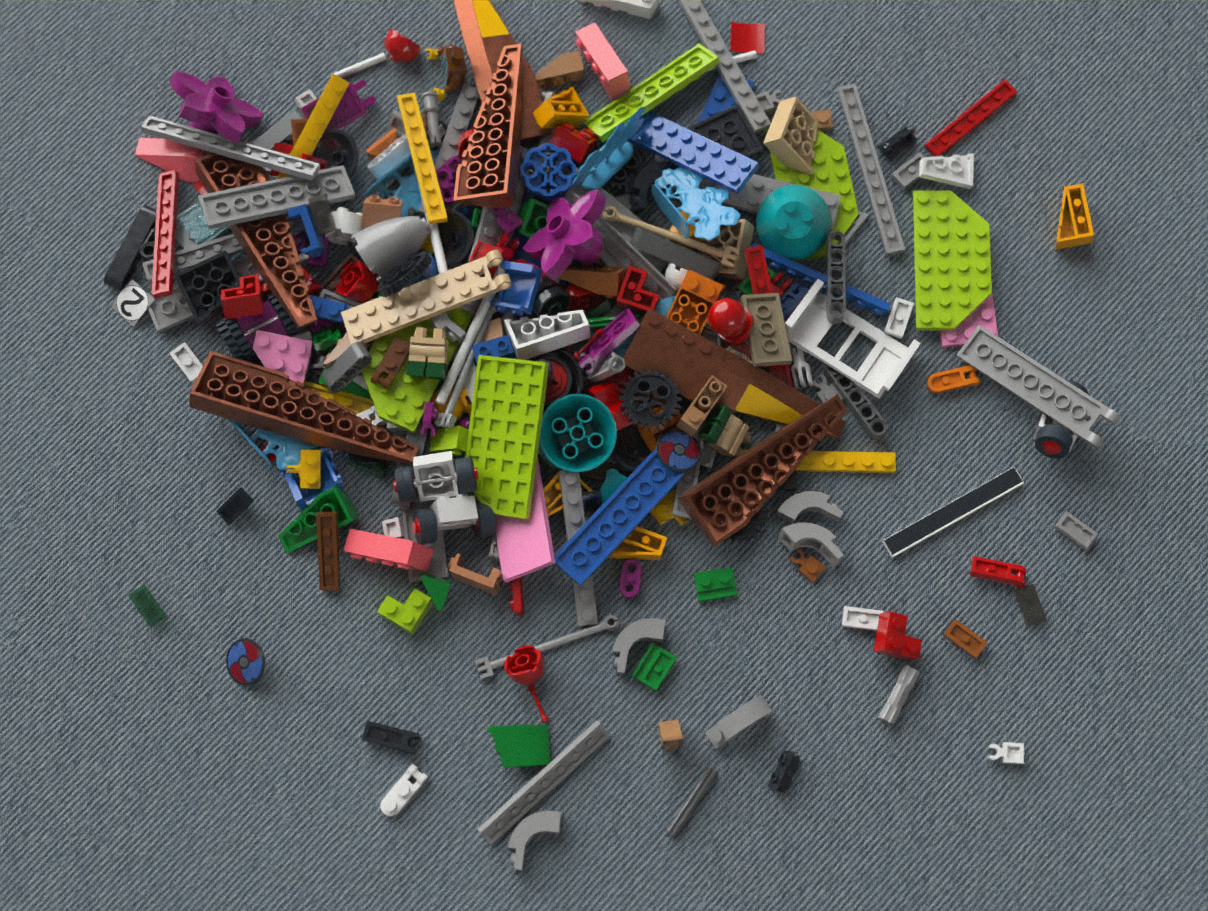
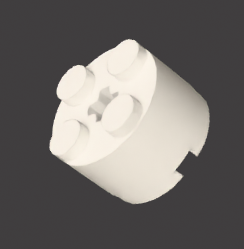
[325,207,363,245]

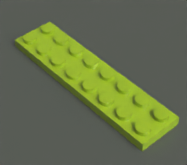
[583,44,720,142]

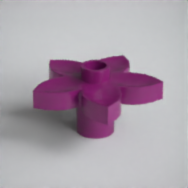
[169,71,265,144]
[522,189,606,281]

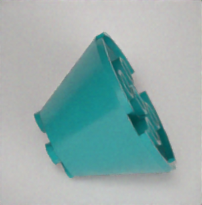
[756,185,831,260]
[539,394,617,472]

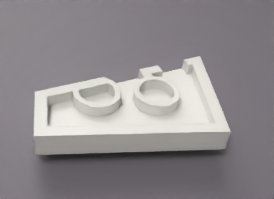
[919,153,974,189]

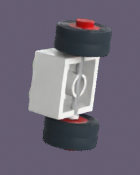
[1033,380,1088,459]
[393,451,479,503]
[412,494,496,545]

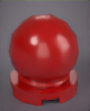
[708,298,755,344]

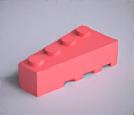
[575,23,631,102]
[344,529,434,573]

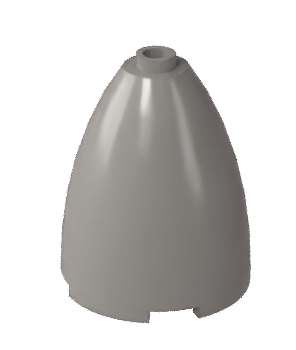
[351,216,430,284]

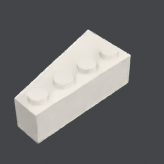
[579,0,659,19]
[504,310,591,360]

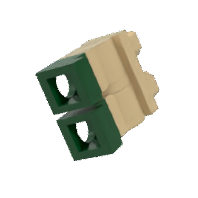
[406,327,449,380]
[698,405,751,458]

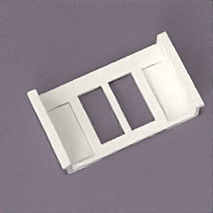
[785,279,921,399]

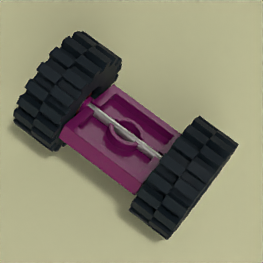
[215,293,307,361]

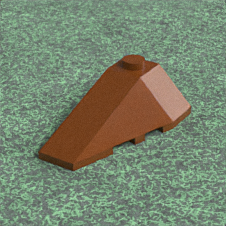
[559,265,628,299]

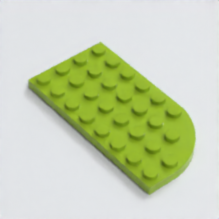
[465,355,549,519]

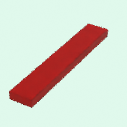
[924,79,1017,157]

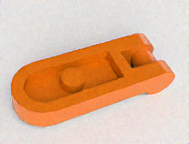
[926,365,981,393]

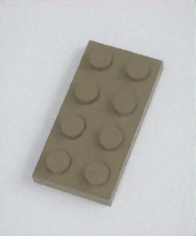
[740,293,792,367]

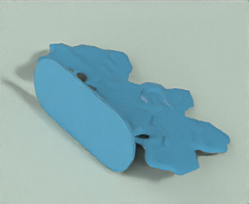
[572,107,645,190]
[364,150,440,217]
[651,167,741,241]
[228,419,317,470]

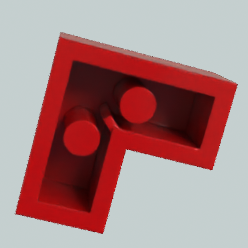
[549,122,599,163]
[616,266,659,316]
[221,274,264,319]
[588,380,633,430]
[873,611,922,661]

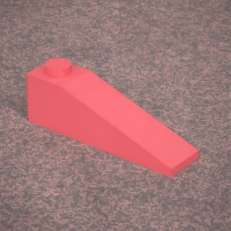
[135,138,211,184]

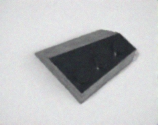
[174,250,240,325]

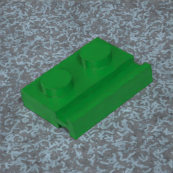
[311,323,342,351]
[694,567,737,602]
[632,642,677,691]

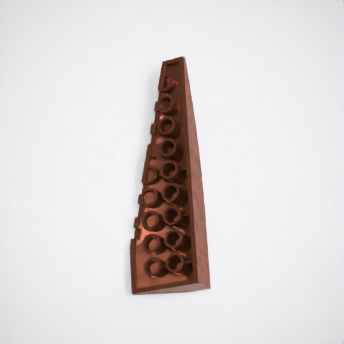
[453,43,523,209]

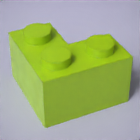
[429,426,469,458]
[377,588,433,635]

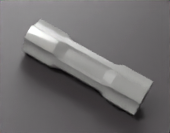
[878,665,920,726]

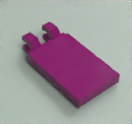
[300,79,376,132]
[578,307,641,375]

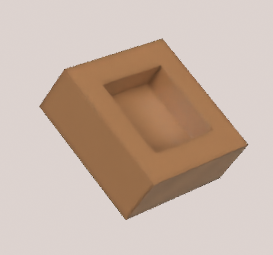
[812,109,833,131]

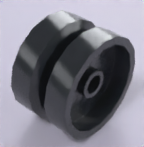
[531,276,570,318]

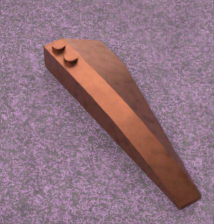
[677,394,847,546]

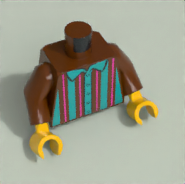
[425,44,467,101]

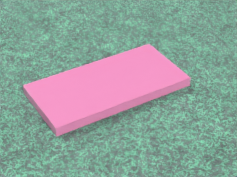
[495,457,555,582]

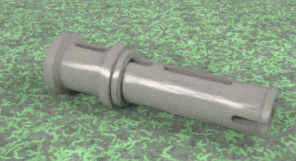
[421,91,442,147]

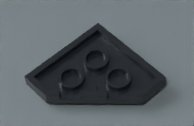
[689,104,764,158]

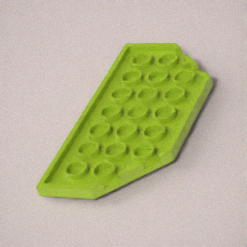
[765,129,859,262]
[913,190,992,331]
[361,307,474,434]

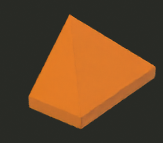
[366,128,399,160]

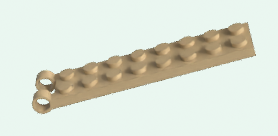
[341,250,512,345]

